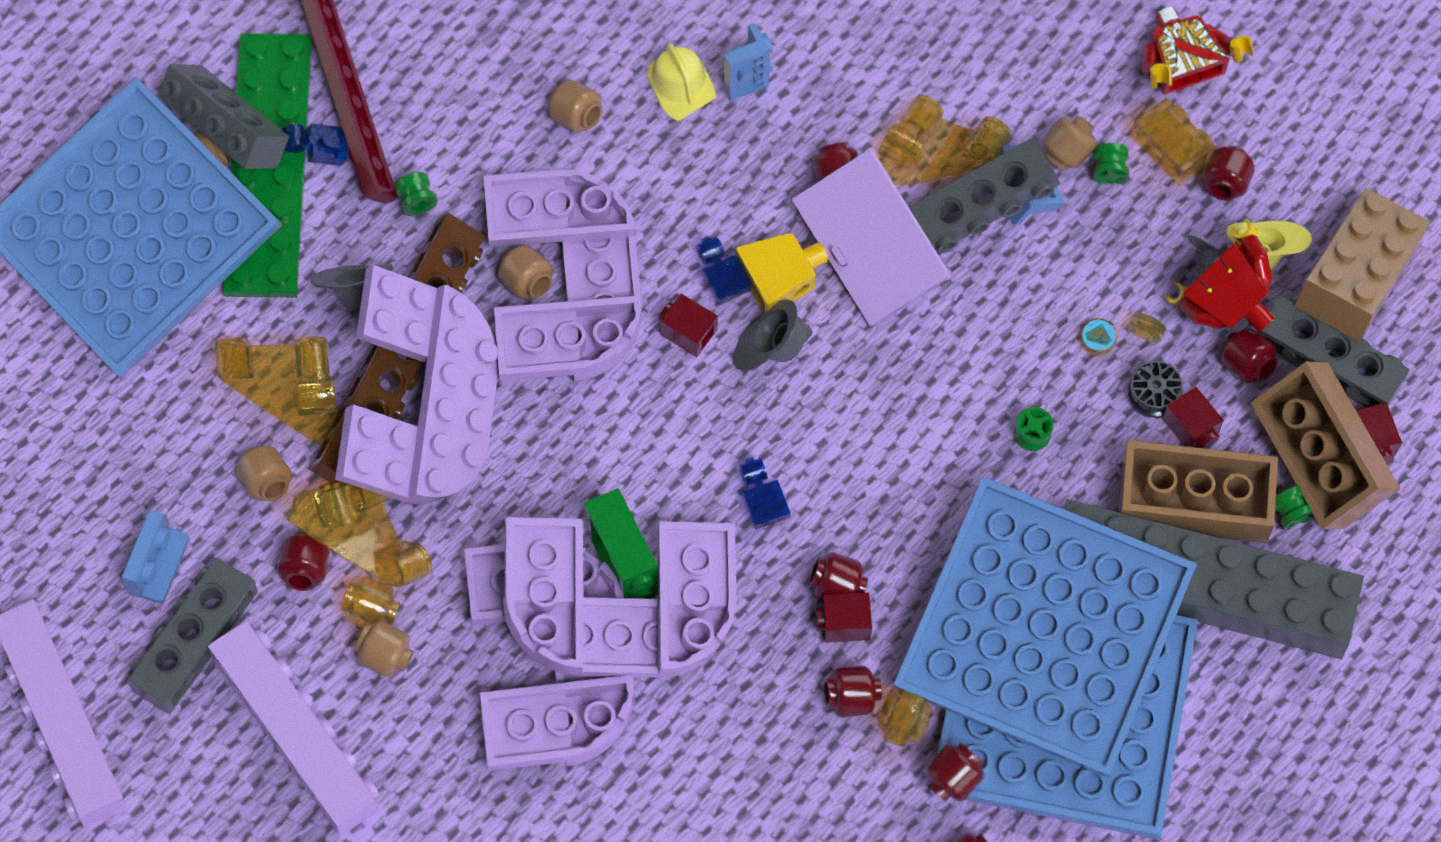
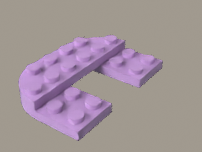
[484,169,642,381]
[335,265,498,504]
[503,517,736,678]
[464,544,635,771]

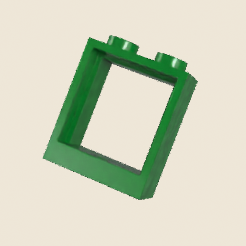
[584,488,658,599]

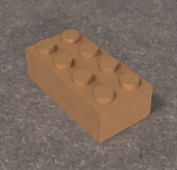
[1294,188,1431,342]
[1251,361,1401,529]
[1118,440,1278,543]

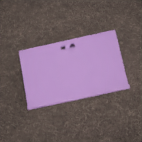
[792,148,952,327]

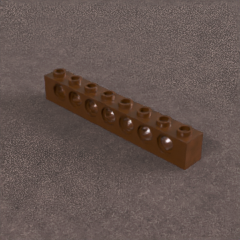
[308,213,485,491]

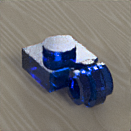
[282,123,347,165]
[696,236,752,305]
[739,457,791,530]

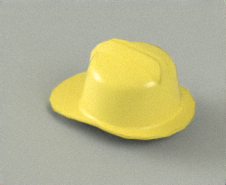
[648,44,716,121]
[1226,221,1312,270]

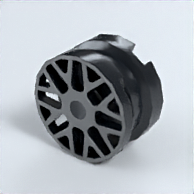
[1128,361,1183,419]

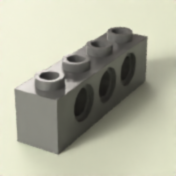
[158,64,289,169]
[909,137,1061,253]
[1258,295,1410,408]
[128,557,258,715]

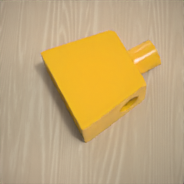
[735,233,828,315]

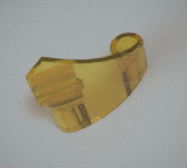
[876,95,1011,186]
[215,337,337,445]
[287,481,432,588]

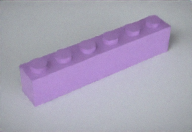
[0,599,128,828]
[208,620,380,837]

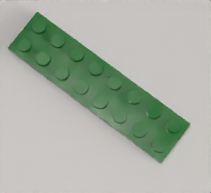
[223,33,313,298]

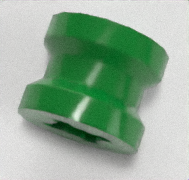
[1092,143,1129,184]
[394,172,438,216]
[1014,407,1053,452]
[1275,485,1314,530]

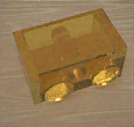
[1131,97,1216,186]

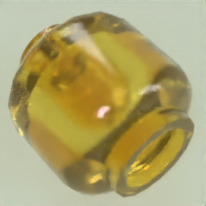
[340,576,400,628]
[877,689,933,747]

